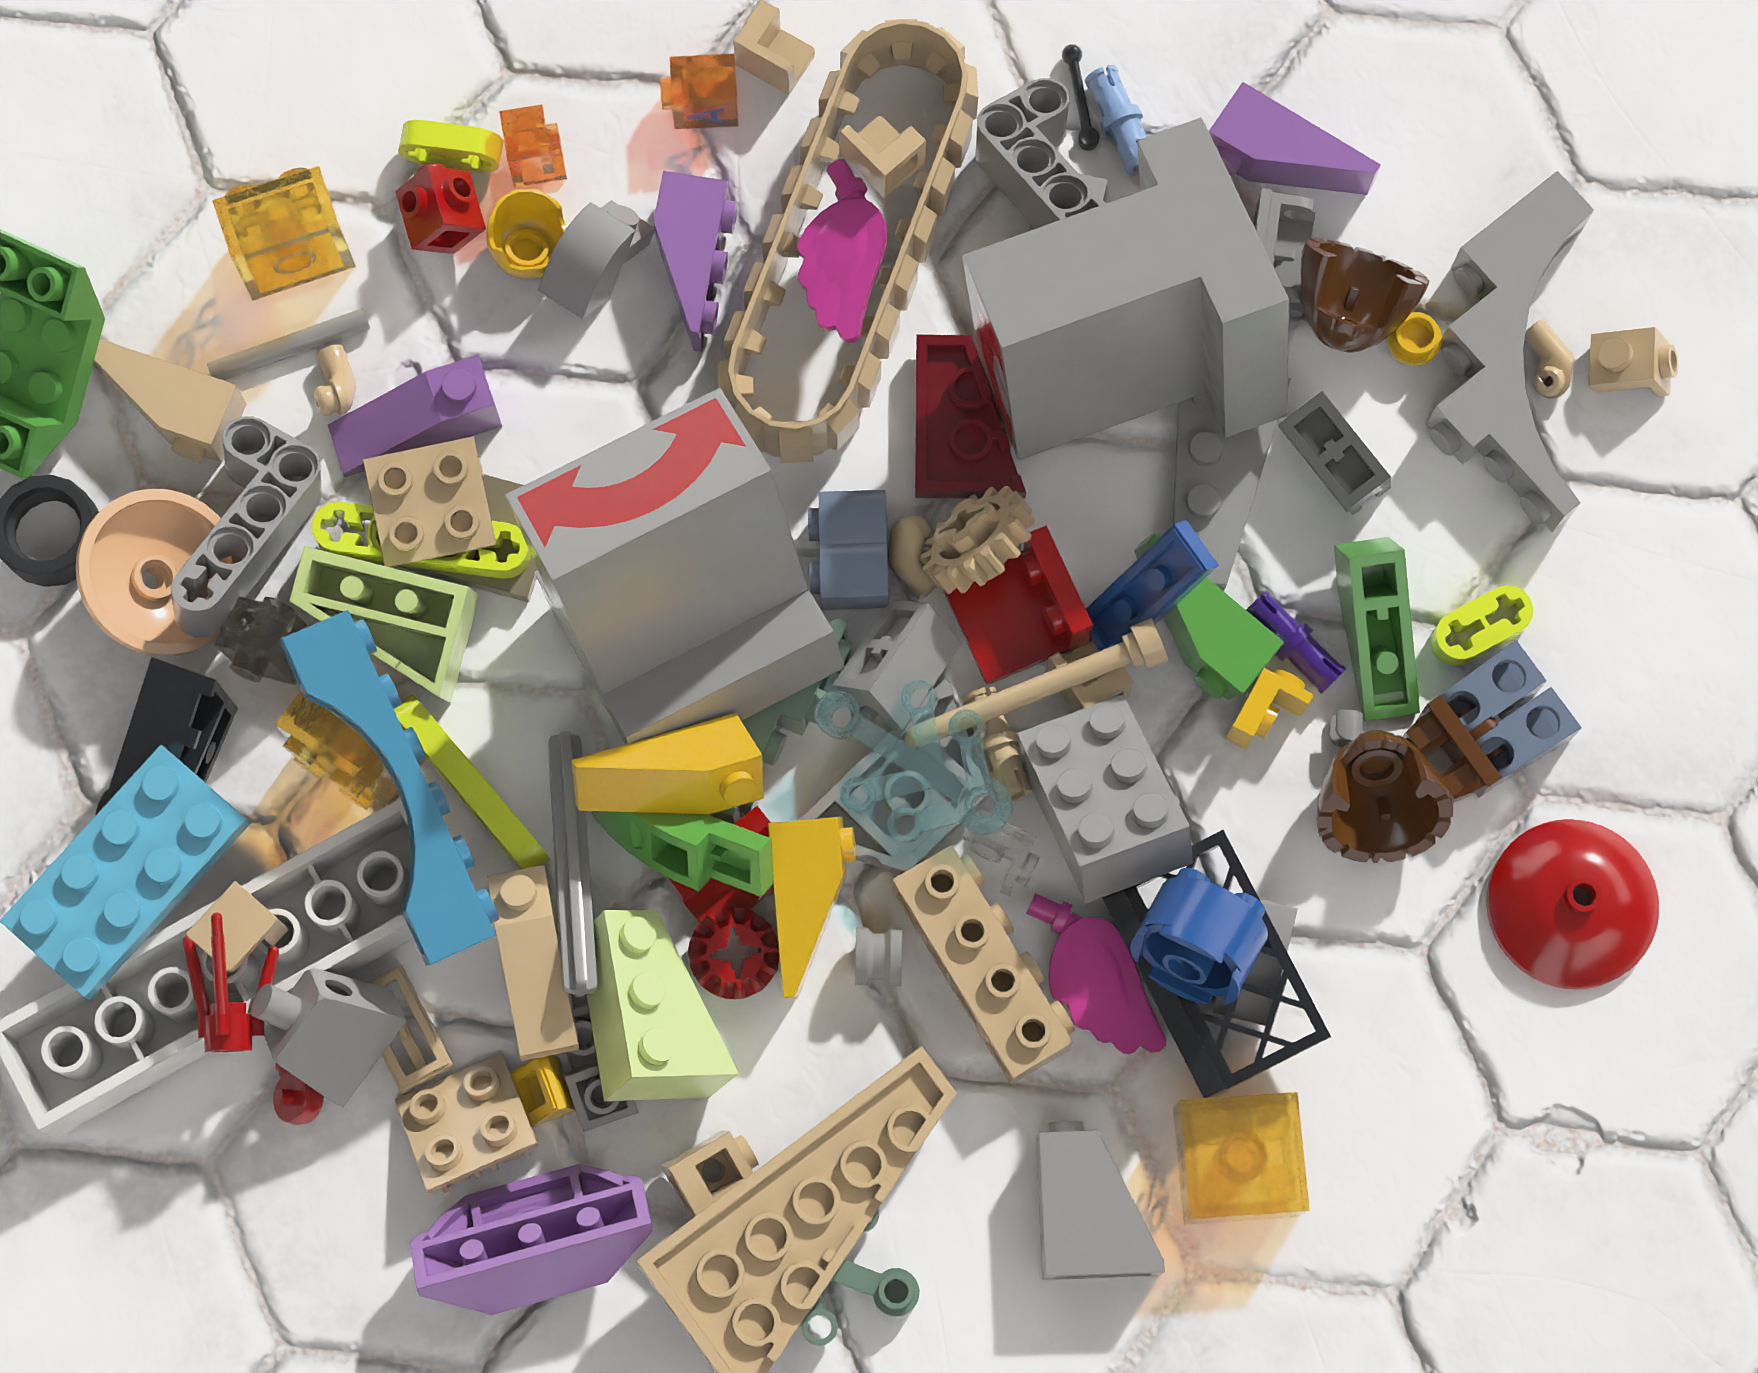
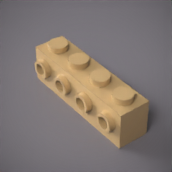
[892,845,1075,1086]

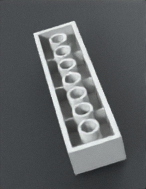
[0,799,413,1138]

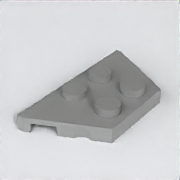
[799,679,988,874]

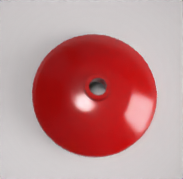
[1486,819,1659,990]

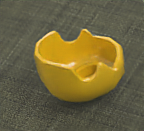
[486,189,567,279]

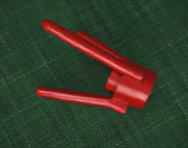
[182,912,279,1053]

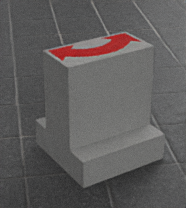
[962,117,1289,460]
[505,388,845,744]

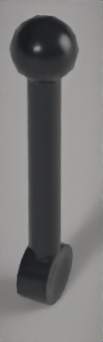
[1062,44,1100,151]

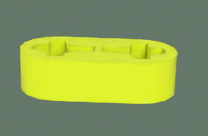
[398,119,504,172]
[1431,585,1534,666]

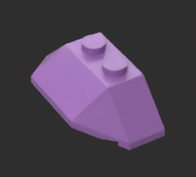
[410,1164,654,1315]

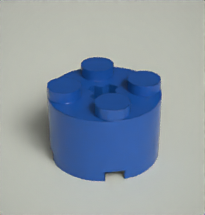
[1130,868,1268,1005]

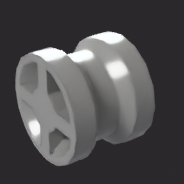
[855,927,902,986]

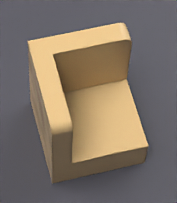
[733,0,815,95]
[839,116,926,199]
[1046,641,1134,712]
[186,881,289,972]

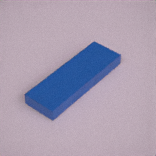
[1086,520,1219,651]

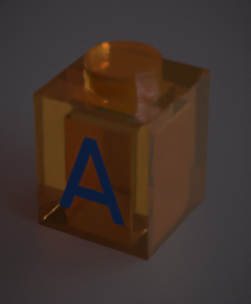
[660,53,739,129]

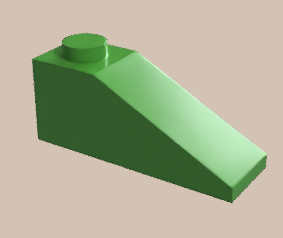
[1134,533,1284,701]
[1334,537,1420,721]

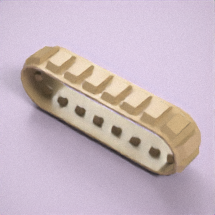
[718,19,979,463]

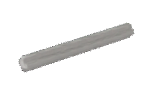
[548,731,598,997]

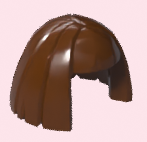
[1300,238,1430,353]
[1316,730,1453,863]

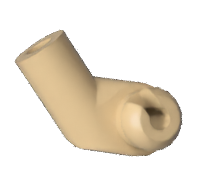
[313,344,356,416]
[888,515,937,600]

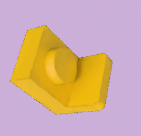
[1225,668,1314,749]

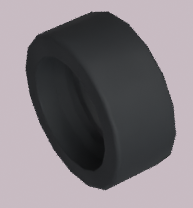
[0,474,99,587]

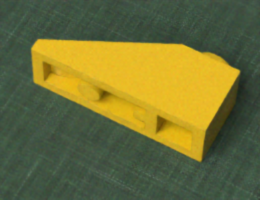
[571,713,764,815]
[768,817,856,998]

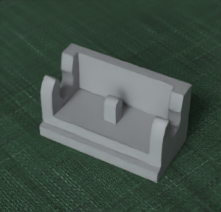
[1253,188,1316,318]
[832,599,962,730]

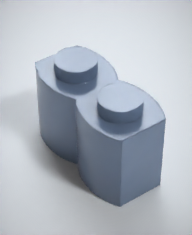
[808,490,889,610]

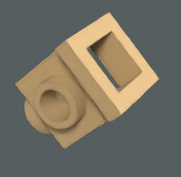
[661,1130,759,1218]

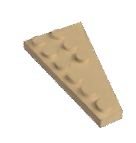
[636,1046,957,1373]

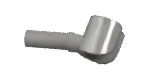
[1329,709,1364,748]

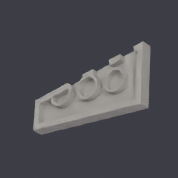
[1172,378,1291,590]

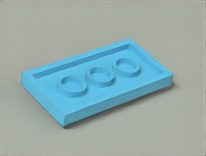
[0,745,251,1000]

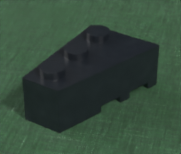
[95,657,238,816]

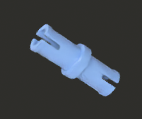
[1085,65,1147,176]

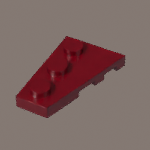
[915,334,1027,499]

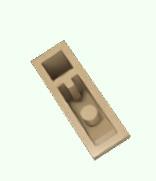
[93,339,247,462]
[487,865,579,1061]

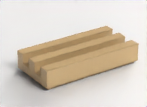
[367,964,455,1095]

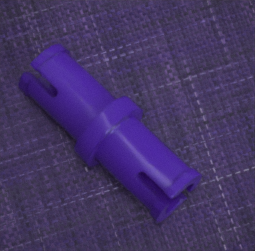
[1246,590,1347,694]

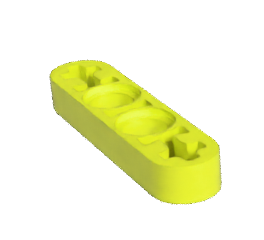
[312,502,531,579]
[394,694,551,870]

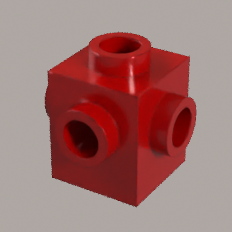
[395,163,486,254]

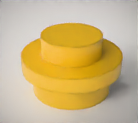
[1386,312,1442,366]

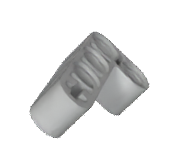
[975,78,1106,229]
[171,416,322,637]

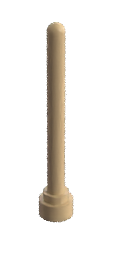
[905,618,1168,749]

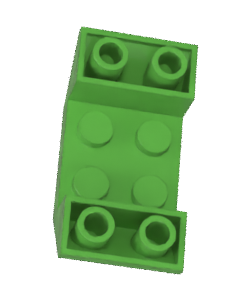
[0,229,105,479]

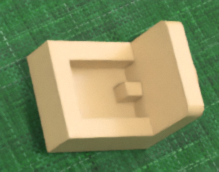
[1589,327,1679,397]

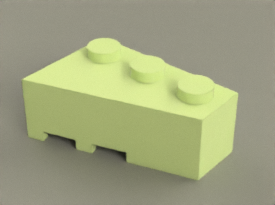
[289,546,480,703]
[587,910,739,1101]

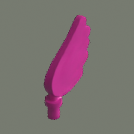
[797,159,887,344]
[1026,893,1166,1055]

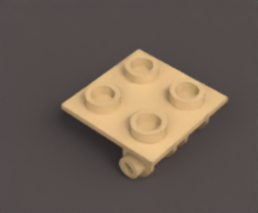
[363,436,497,568]
[395,1053,540,1193]

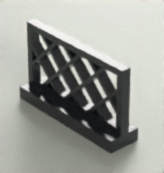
[1102,830,1332,1101]

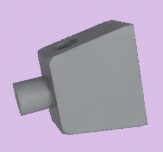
[251,968,407,1107]

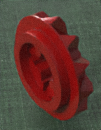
[688,907,780,1000]

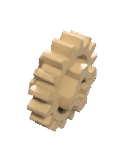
[920,486,1035,594]

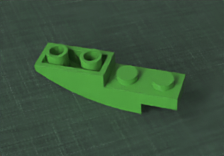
[586,753,773,897]

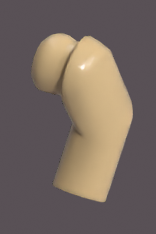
[1525,319,1574,399]

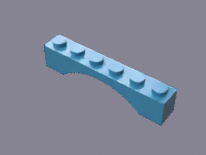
[280,610,499,966]

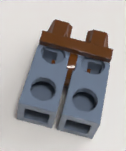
[1403,640,1582,803]

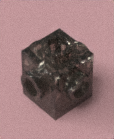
[214,596,309,685]

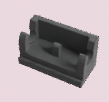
[1278,391,1391,515]

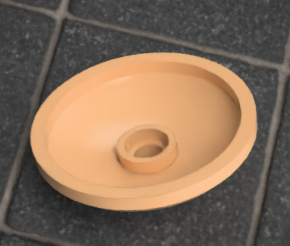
[76,489,242,656]

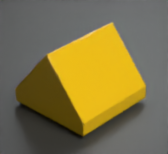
[510,1055,576,1127]

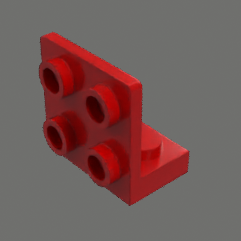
[943,525,1093,684]

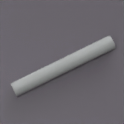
[207,308,370,380]

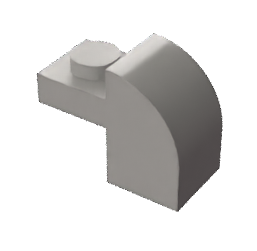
[538,200,655,319]

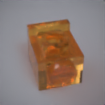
[499,104,567,187]

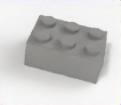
[1017,694,1193,904]

